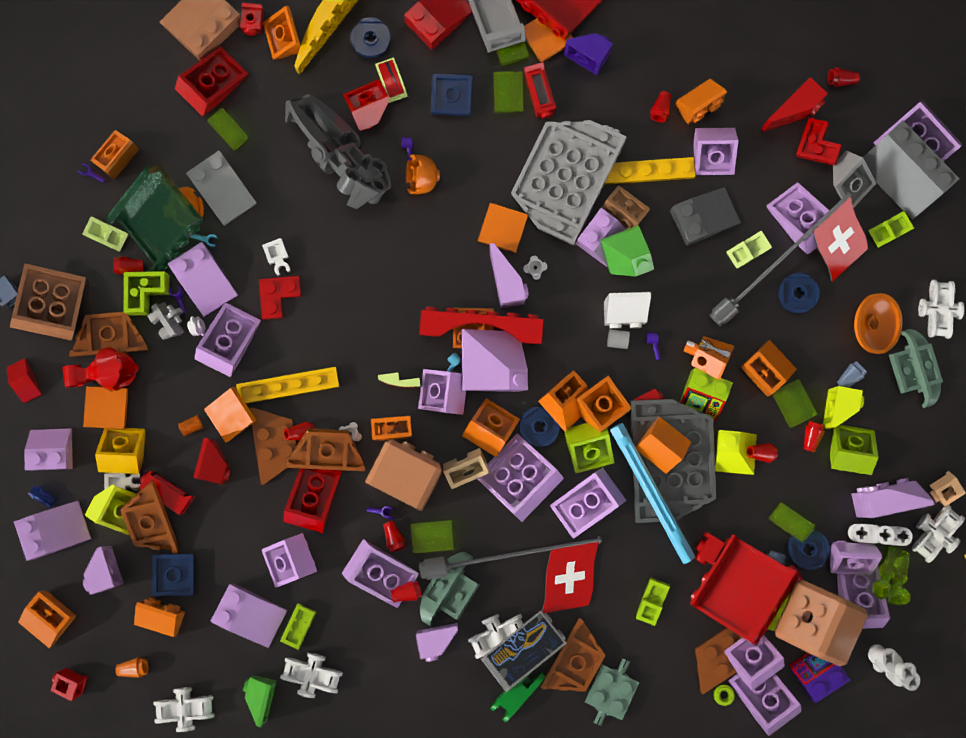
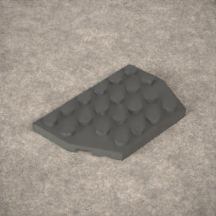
[630,399,716,523]

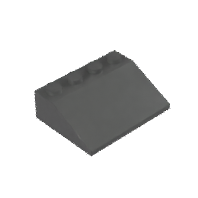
[863,120,960,220]

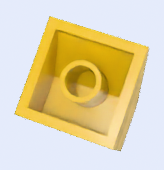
[95,428,145,474]

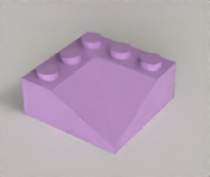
[851,478,934,518]

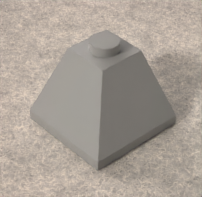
[833,150,877,208]

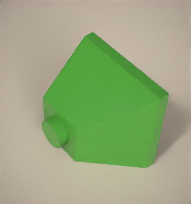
[601,226,654,276]
[243,675,277,727]

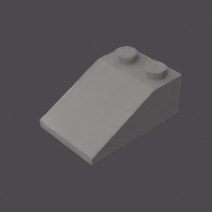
[186,151,257,226]

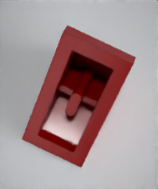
[7,358,43,403]

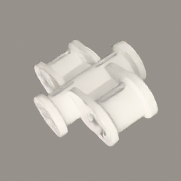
[918,280,964,339]
[912,504,965,563]
[848,524,913,546]
[468,614,523,659]
[868,644,920,691]
[280,653,343,698]
[154,687,215,732]

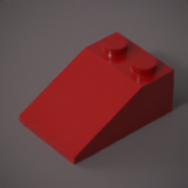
[404,0,473,50]
[175,46,249,116]
[761,77,828,132]
[284,468,342,533]

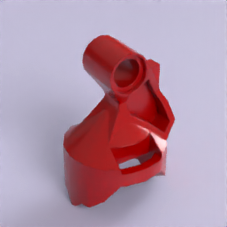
[62,347,139,392]

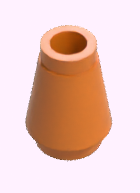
[116,657,149,678]

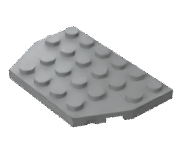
[511,120,627,246]

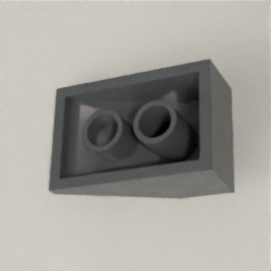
[670,187,741,246]

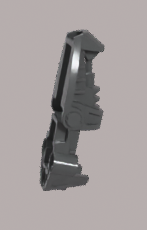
[285,93,391,209]

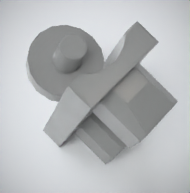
[148,302,184,340]

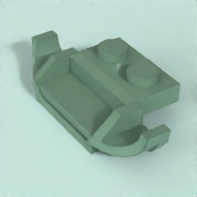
[889,329,943,408]
[420,552,479,627]

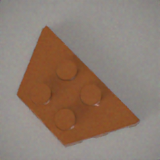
[69,312,149,357]
[249,408,297,485]
[287,428,365,471]
[120,481,180,554]
[540,618,606,692]
[695,628,742,694]

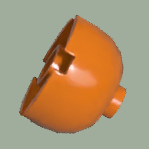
[406,154,440,194]

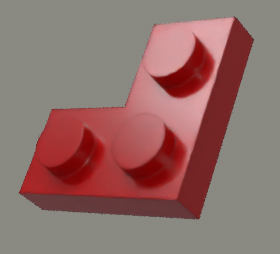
[796,118,842,166]
[259,276,301,320]

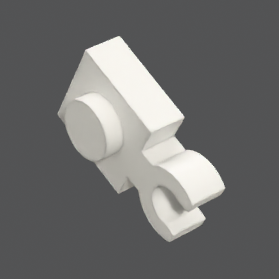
[262,238,291,276]
[104,473,141,491]

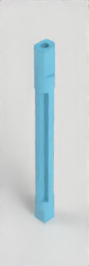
[610,423,695,564]

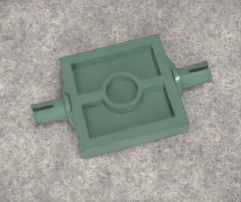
[585,658,639,726]

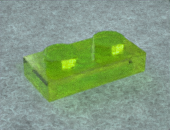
[207,108,249,151]
[769,502,815,543]

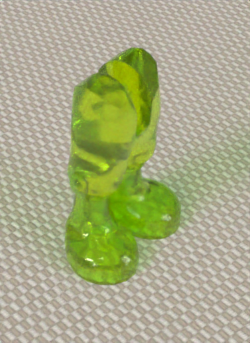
[872,545,911,605]

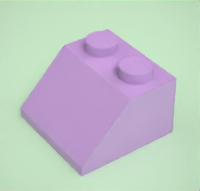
[694,128,738,175]
[576,208,626,267]
[418,369,466,415]
[25,428,73,471]
[262,533,317,588]
[829,541,882,575]
[83,546,124,595]
[416,623,458,662]
[724,635,785,691]

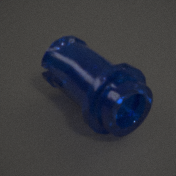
[28,485,57,509]

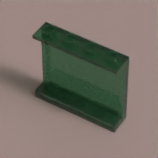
[106,164,204,272]

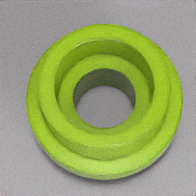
[714,684,735,706]

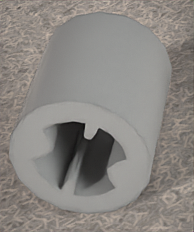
[607,329,630,349]

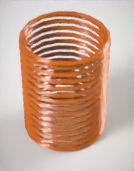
[178,415,203,436]

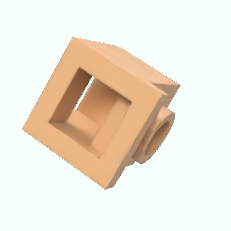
[929,471,966,506]

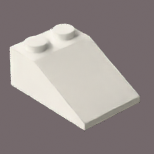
[604,292,651,329]

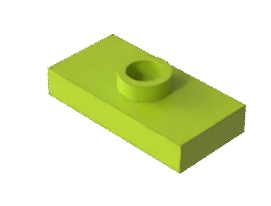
[280,603,317,650]

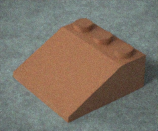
[160,0,241,61]
[10,264,86,341]

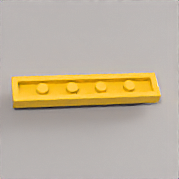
[604,157,695,185]
[236,367,340,404]

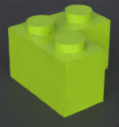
[124,272,170,316]

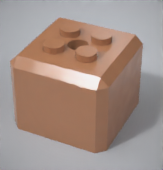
[365,440,443,511]
[775,580,868,666]

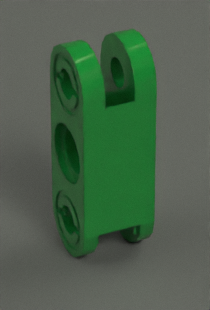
[490,671,546,722]

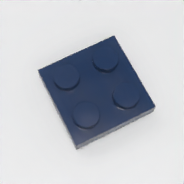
[431,74,472,116]
[152,554,195,596]

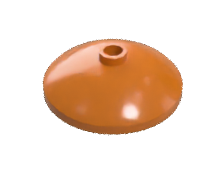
[854,293,902,354]

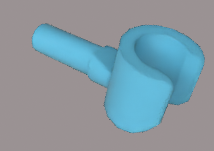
[190,233,218,247]
[446,353,461,372]

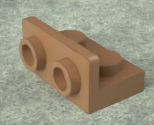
[602,185,650,230]

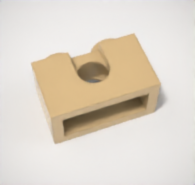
[443,448,489,489]

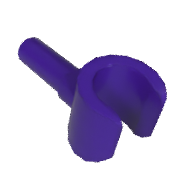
[401,137,413,161]
[77,163,105,183]
[169,285,186,315]
[646,333,661,360]
[366,506,396,520]

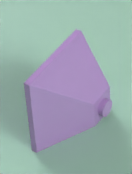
[462,329,528,392]

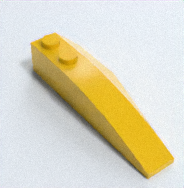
[295,0,358,74]

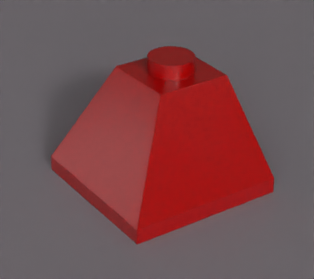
[343,79,390,131]
[193,438,231,484]

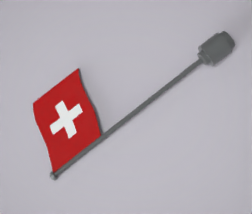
[709,191,868,327]
[419,536,602,613]

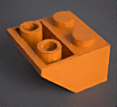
[675,79,727,124]
[740,340,797,396]
[539,370,588,431]
[18,590,77,648]
[134,597,185,637]

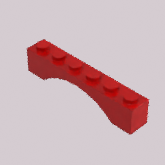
[420,307,543,344]

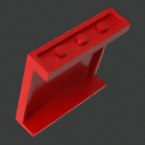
[516,0,603,41]
[690,534,800,646]

